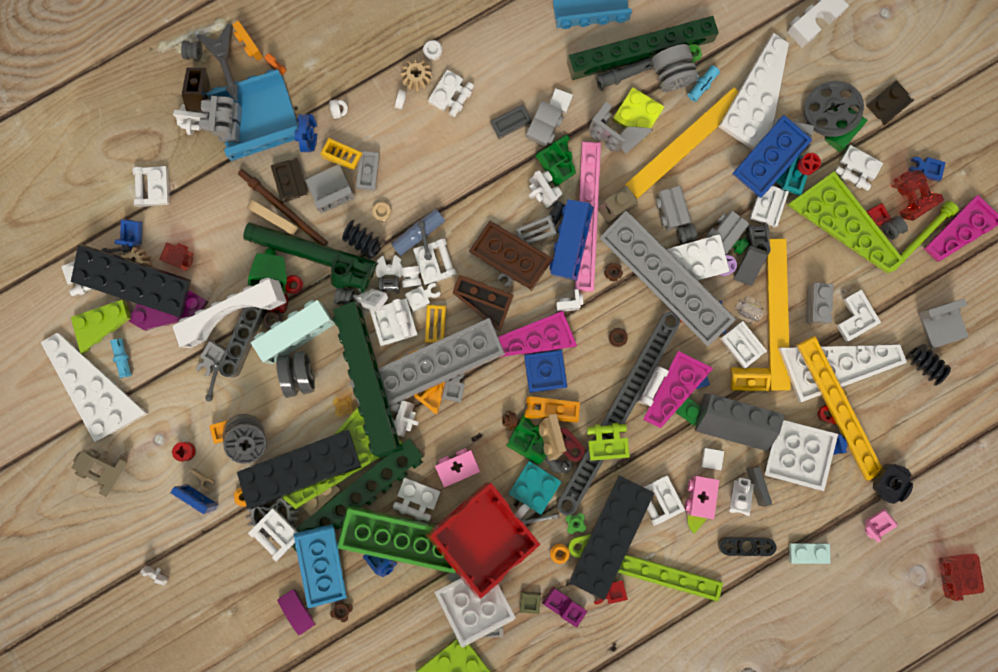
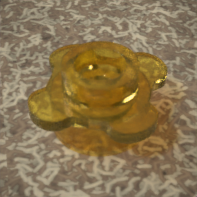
[333,396,354,417]

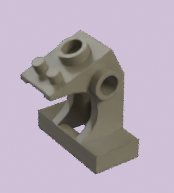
[71,449,128,497]

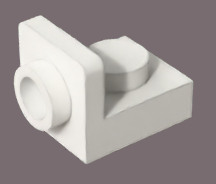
[556,289,583,312]

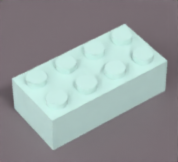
[251,300,335,365]

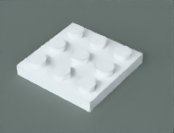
[765,420,838,491]
[435,578,515,648]

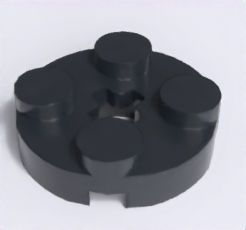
[873,464,913,504]

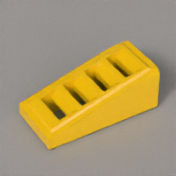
[320,138,363,170]

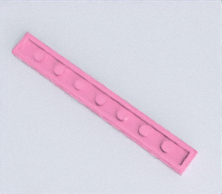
[575,141,601,292]

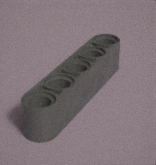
[219,307,267,378]

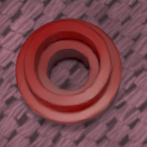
[285,275,303,294]

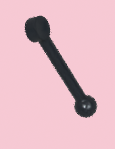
[101,245,130,253]

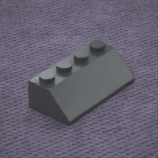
[695,394,785,451]

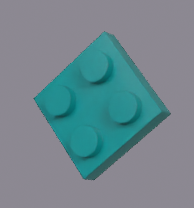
[508,461,561,514]

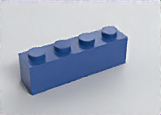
[549,199,594,281]

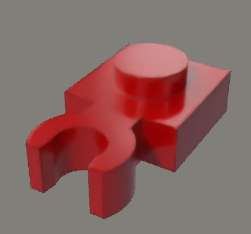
[594,580,628,605]

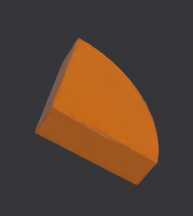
[264,53,286,76]

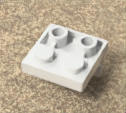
[370,298,418,347]

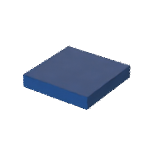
[524,350,567,393]
[170,484,218,514]

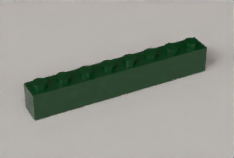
[333,301,402,458]

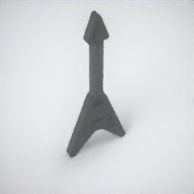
[197,23,239,101]

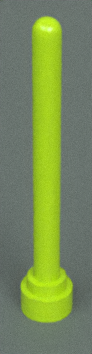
[892,201,959,272]

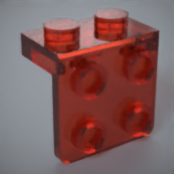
[939,553,984,601]

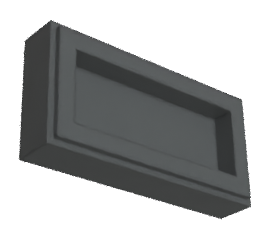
[490,105,532,139]
[734,246,768,286]
[746,467,772,507]

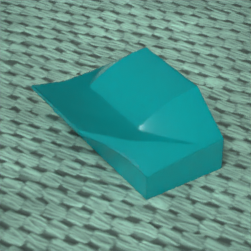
[776,155,809,196]

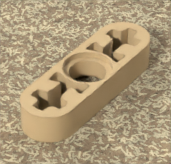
[246,200,298,236]

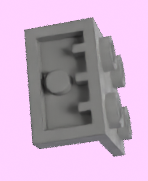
[588,102,625,152]
[305,165,355,214]
[919,298,968,348]

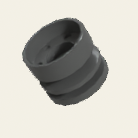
[223,414,266,464]

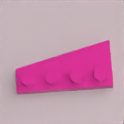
[923,195,998,262]
[499,311,577,357]
[643,351,713,429]

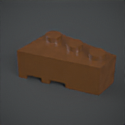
[452,275,514,331]

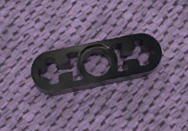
[718,537,777,556]

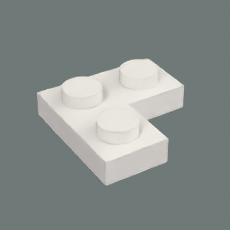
[836,290,881,342]

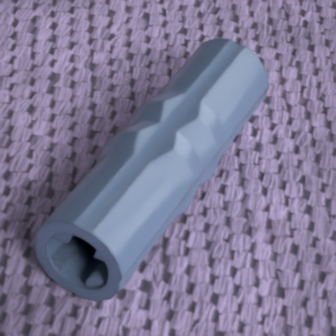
[390,209,445,256]

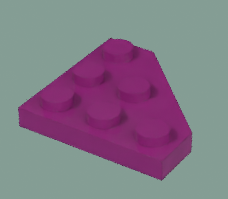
[128,290,208,331]

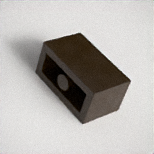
[182,67,210,112]

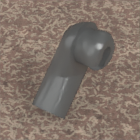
[545,455,572,473]

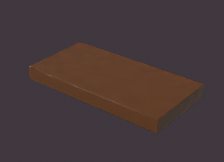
[469,221,553,291]

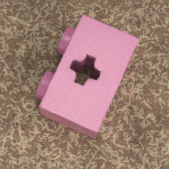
[435,448,480,488]
[685,476,719,519]

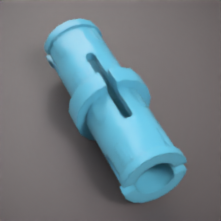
[687,65,720,102]
[110,338,132,378]

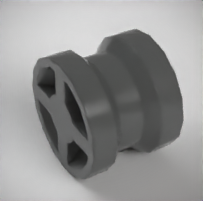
[181,40,202,61]
[882,216,908,240]
[676,223,697,245]
[334,288,354,305]

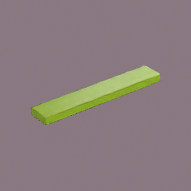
[618,554,723,602]

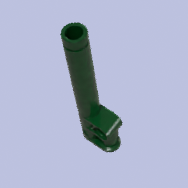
[243,222,377,293]

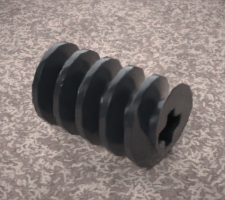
[342,219,386,259]
[905,344,951,386]

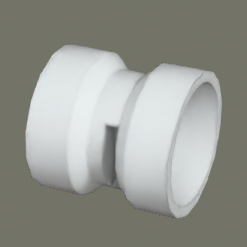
[400,266,422,288]

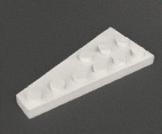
[718,33,789,150]
[41,333,148,442]
[778,345,907,402]

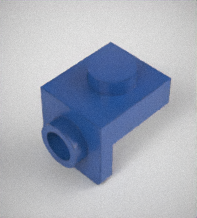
[115,219,142,249]

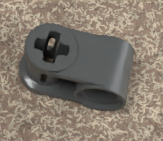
[746,224,771,255]

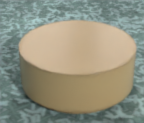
[372,202,391,221]

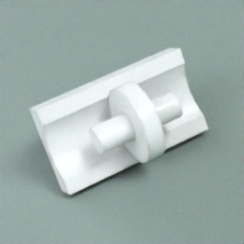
[173,104,210,135]
[529,170,562,208]
[391,400,419,437]
[730,478,754,516]

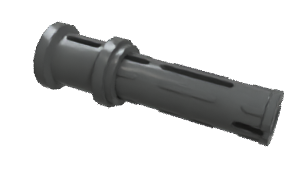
[596,58,653,91]

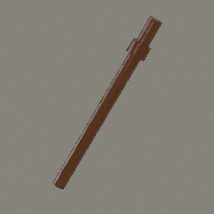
[238,169,328,246]

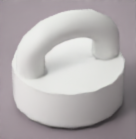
[329,99,348,119]

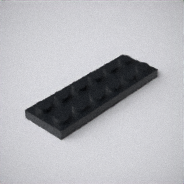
[70,244,191,317]
[237,430,362,510]
[568,475,655,600]

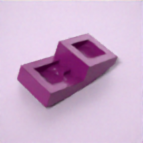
[542,587,588,628]
[277,589,316,636]

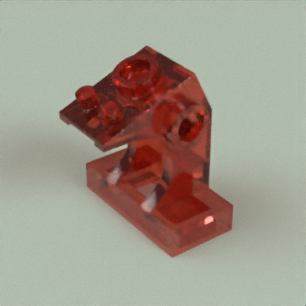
[891,169,944,221]

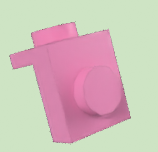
[864,508,898,542]

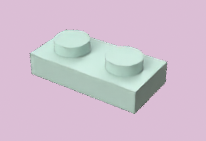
[789,543,830,564]

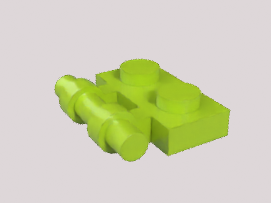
[587,423,630,461]

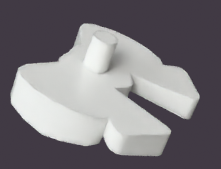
[376,255,403,278]
[140,566,169,586]

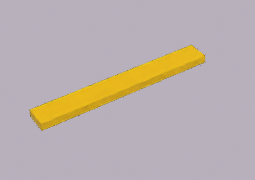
[624,87,738,199]
[766,239,791,391]
[796,336,882,481]

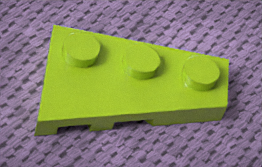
[71,300,131,354]

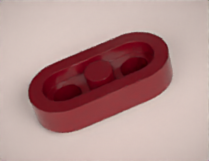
[560,428,585,461]

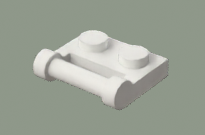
[132,166,170,207]
[413,239,457,286]
[637,366,669,406]
[642,475,685,526]
[248,508,298,562]

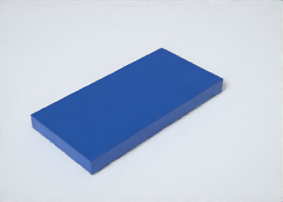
[732,115,812,198]

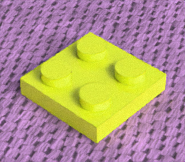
[612,88,664,140]

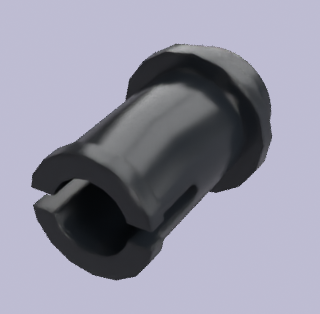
[547,201,564,227]

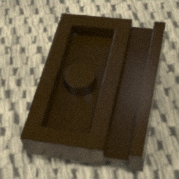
[866,80,914,125]
[271,158,308,203]

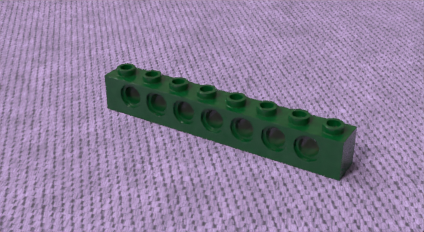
[567,16,719,80]
[292,438,424,553]

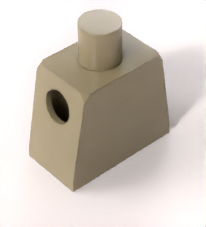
[598,186,638,224]

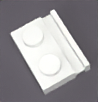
[749,186,789,228]
[720,321,767,368]

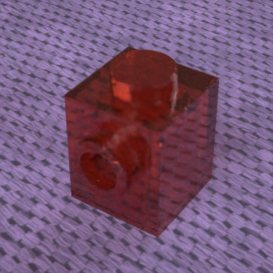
[159,242,193,271]

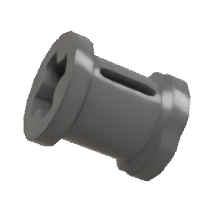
[379,276,400,293]

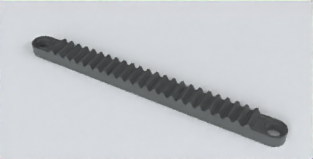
[557,311,681,516]

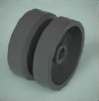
[276,351,315,398]

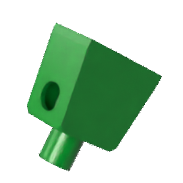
[247,248,287,293]

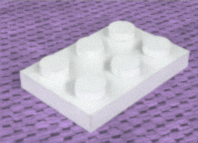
[667,234,730,280]

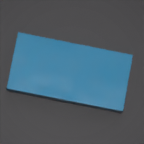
[293,524,347,608]

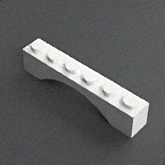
[172,278,286,348]

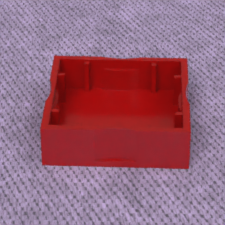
[426,483,541,599]

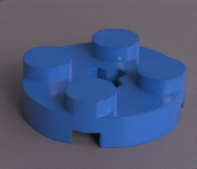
[294,114,317,153]

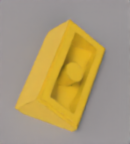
[730,367,772,391]

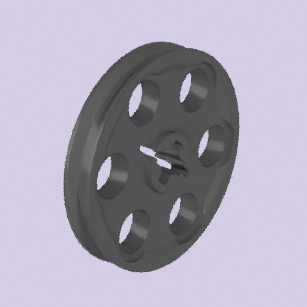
[804,81,864,137]

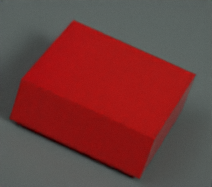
[866,203,892,226]

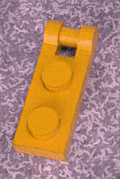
[524,397,580,423]

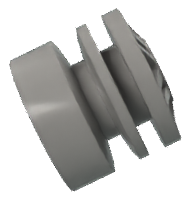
[651,44,699,92]

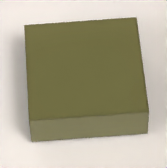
[520,591,541,614]

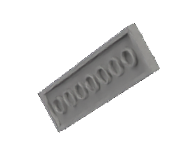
[600,210,736,346]
[350,318,505,406]

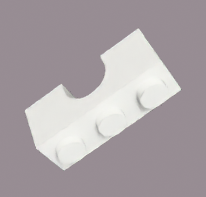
[787,0,849,48]

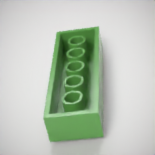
[337,505,455,574]

